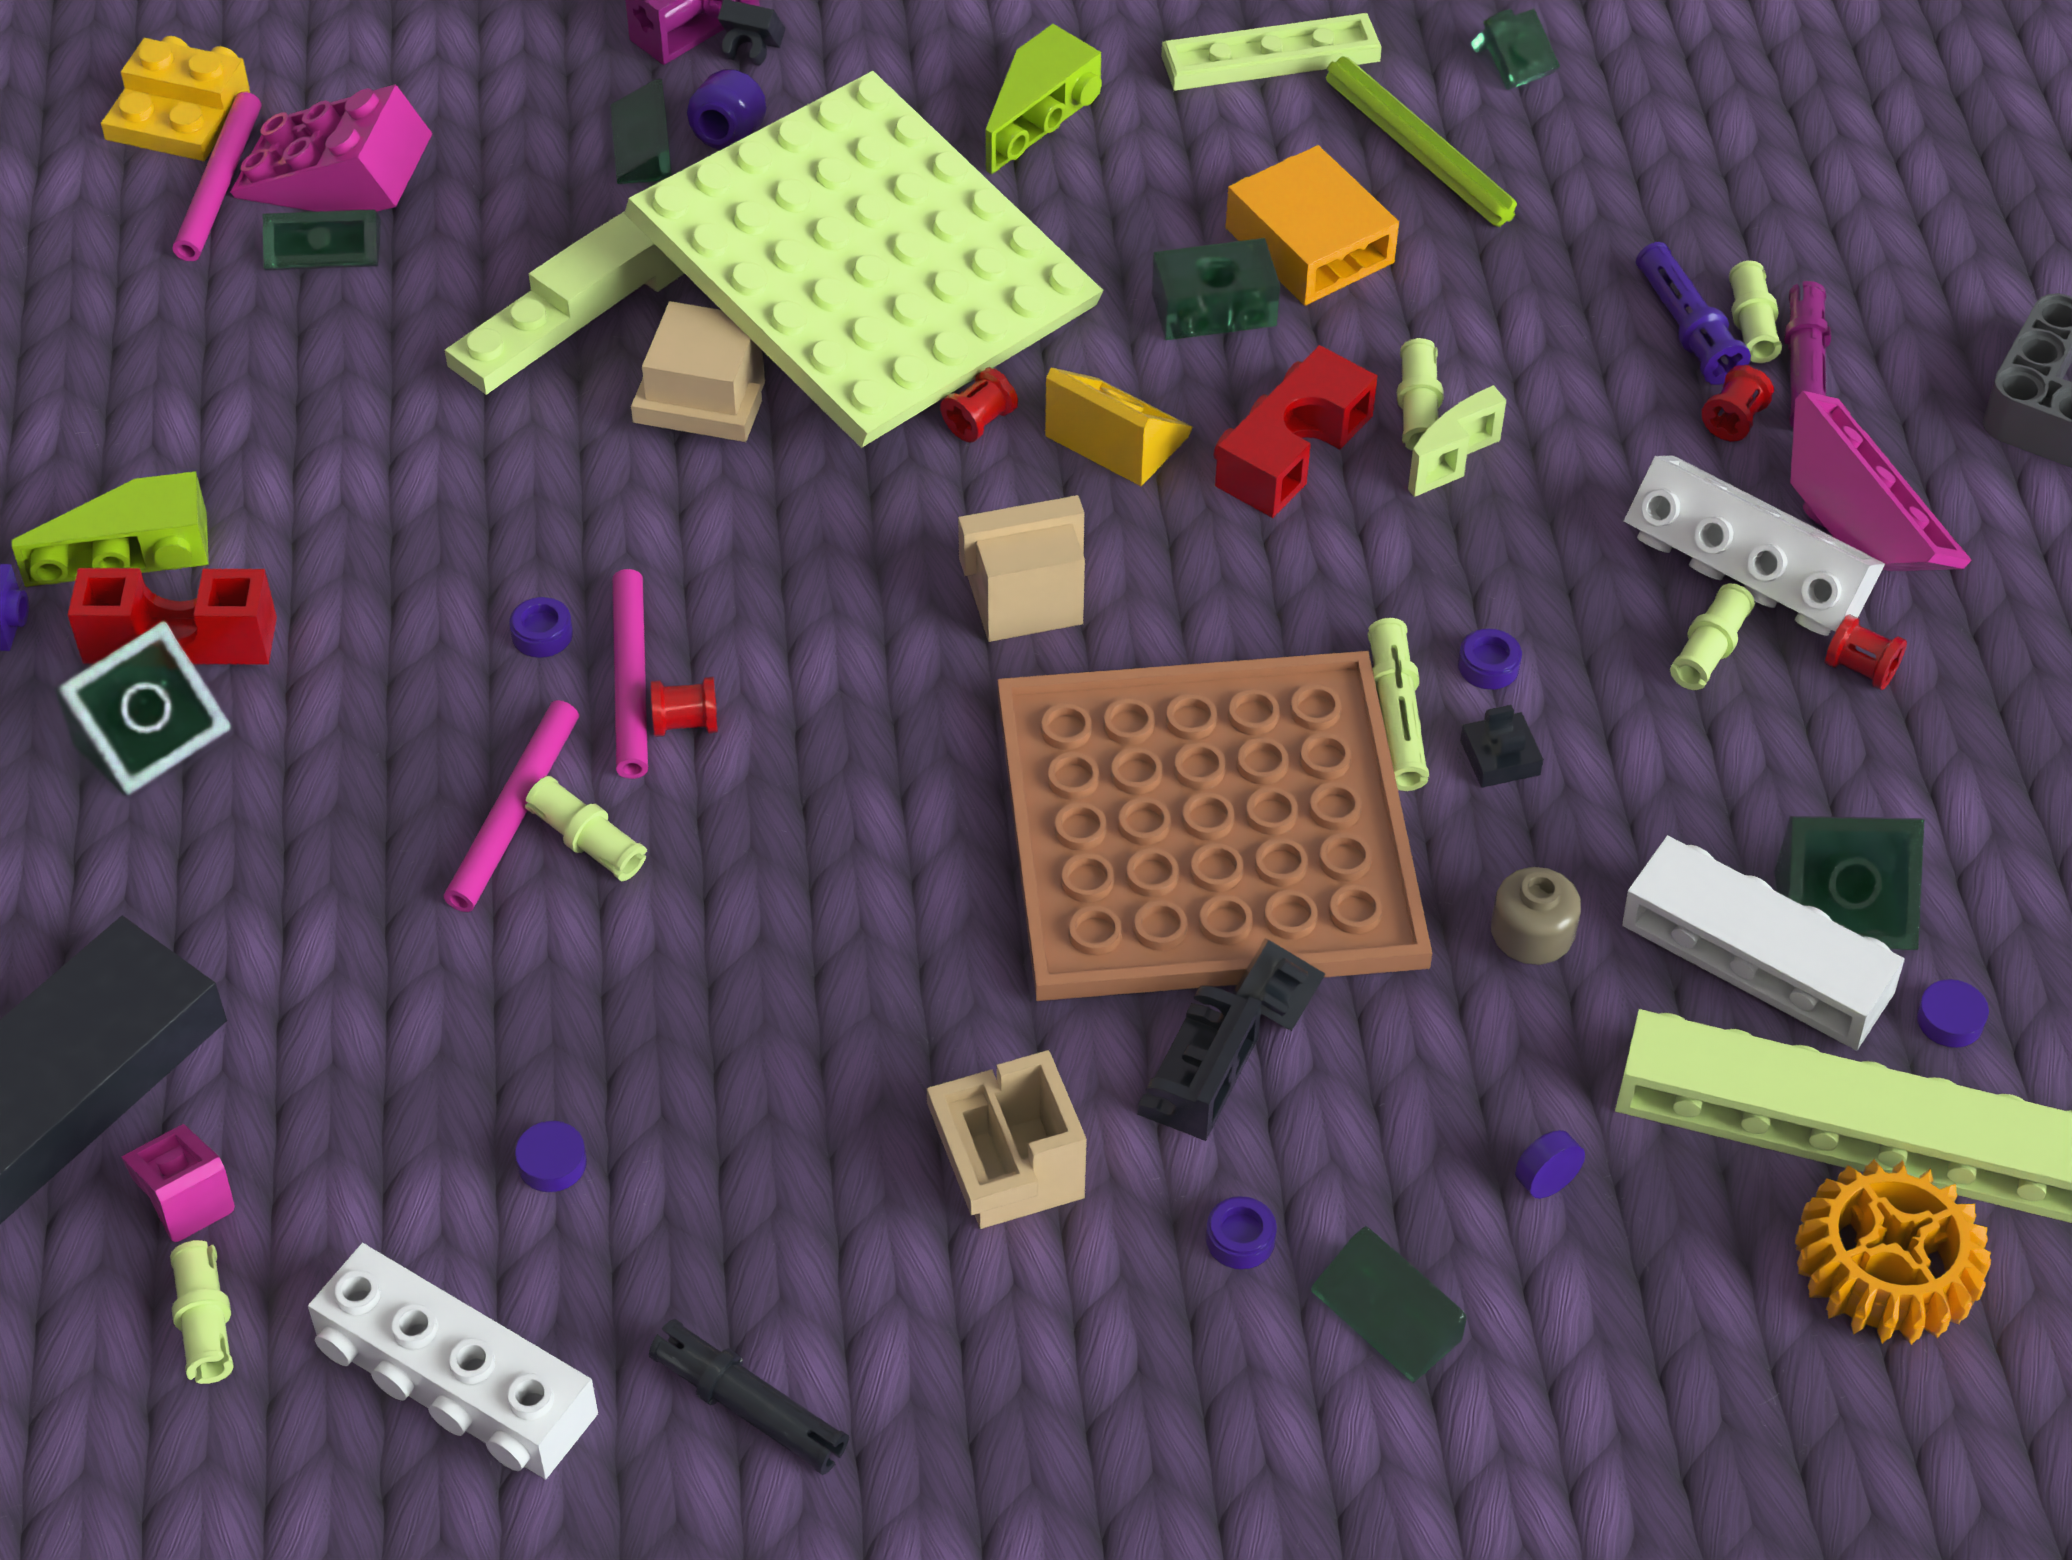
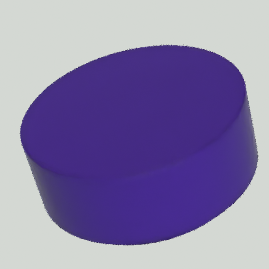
[509,597,573,658]
[1458,628,1522,690]
[1917,979,1989,1048]
[515,1121,587,1192]
[1515,1130,1585,1199]
[1206,1196,1277,1269]

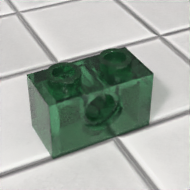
[1152,238,1280,340]

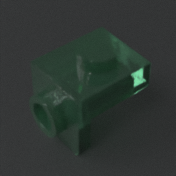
[1471,9,1560,90]

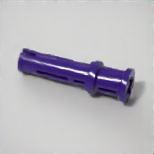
[1636,242,1751,385]

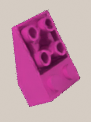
[230,84,433,218]

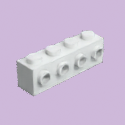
[1624,456,1885,636]
[1622,835,1905,1051]
[308,1243,598,1480]

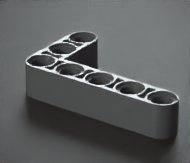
[1982,293,2072,468]

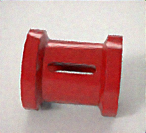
[1701,365,1774,442]
[940,367,1018,443]
[1825,614,1907,690]
[651,677,718,737]

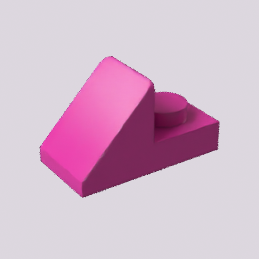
[121,1124,235,1242]

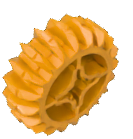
[1795,1159,1991,1345]

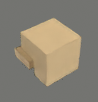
[631,301,765,442]
[958,495,1085,642]
[927,1050,1087,1229]

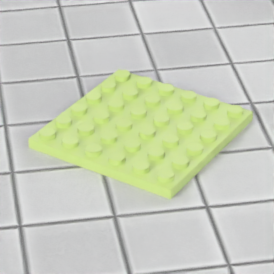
[624,71,1103,448]

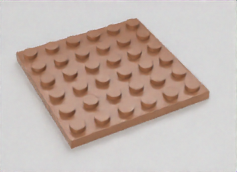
[998,651,1432,1001]

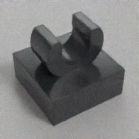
[718,0,786,66]
[1460,705,1544,788]
[1232,938,1325,1031]

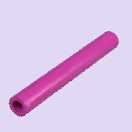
[172,92,262,261]
[612,569,648,779]
[444,700,579,912]

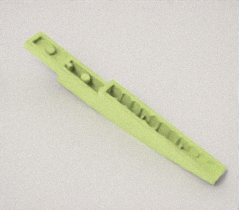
[445,211,684,395]

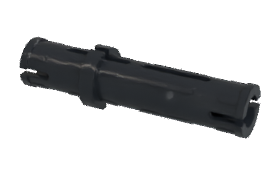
[649,1319,849,1475]

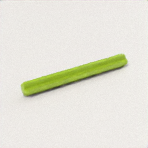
[1326,56,1517,227]

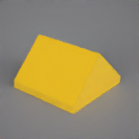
[1045,367,1193,486]

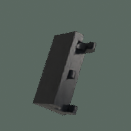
[1137,986,1262,1141]

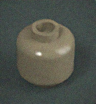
[1491,867,1581,965]

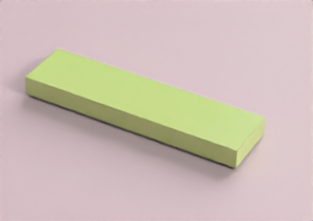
[1161,13,1382,91]

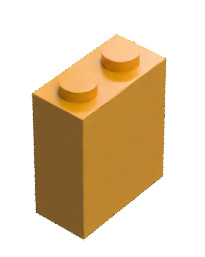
[1226,145,1399,306]

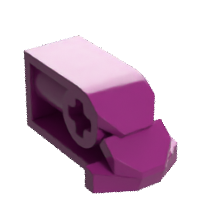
[625,0,760,65]

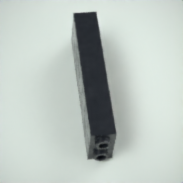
[0,915,227,1224]

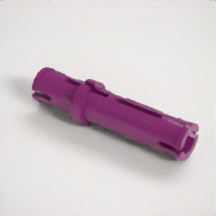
[1784,281,1831,428]

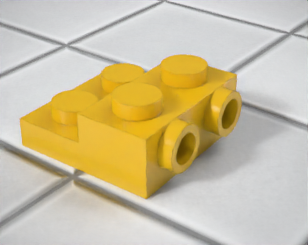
[101,36,250,162]

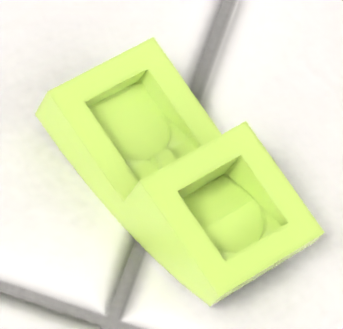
[1408,385,1506,497]

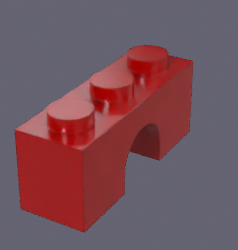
[1214,345,1378,518]
[68,568,277,665]

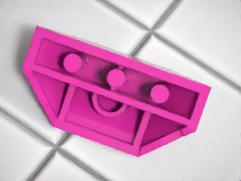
[1790,390,1971,571]

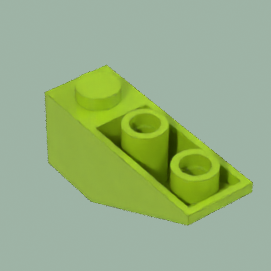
[985,24,1102,174]
[12,471,209,587]

